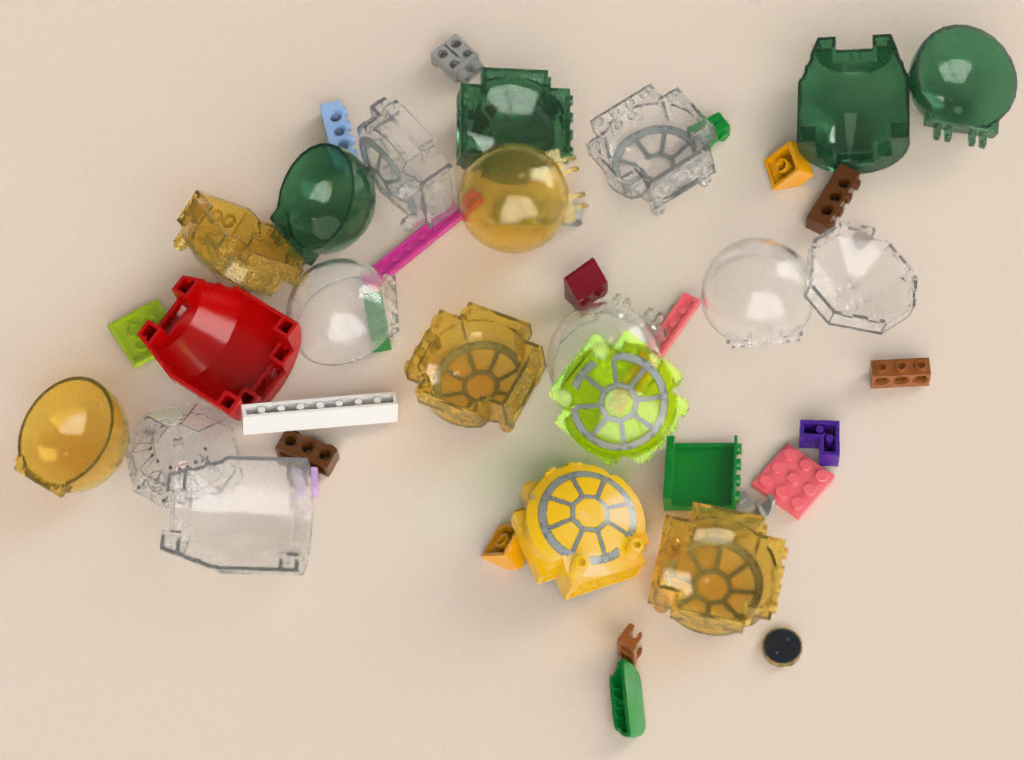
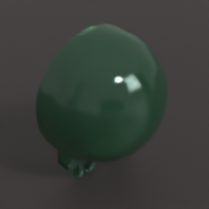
[908,24,1018,149]
[270,143,376,269]

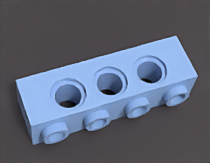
[320,100,359,172]

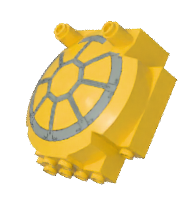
[510,462,650,600]

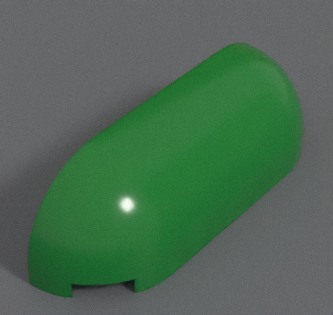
[610,659,645,738]

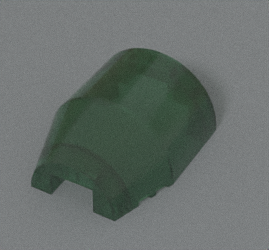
[797,34,910,174]

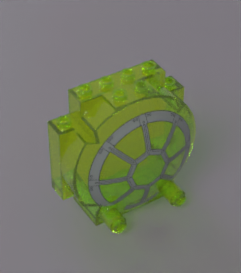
[547,329,690,466]

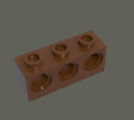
[275,430,340,477]

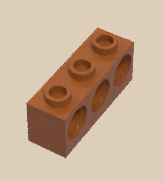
[869,357,931,389]

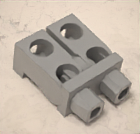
[431,34,484,85]

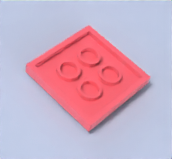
[751,443,835,520]

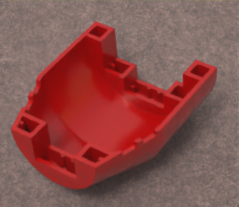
[137,275,302,421]

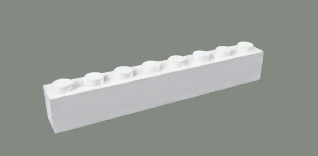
[241,392,398,435]

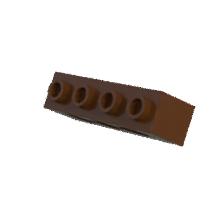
[805,163,861,237]

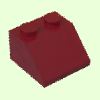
[564,257,608,313]

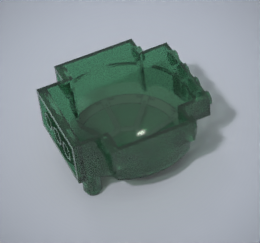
[456,67,574,185]

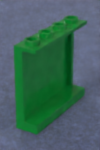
[663,435,742,511]

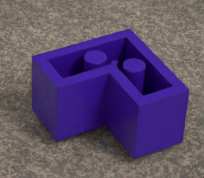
[799,420,840,467]

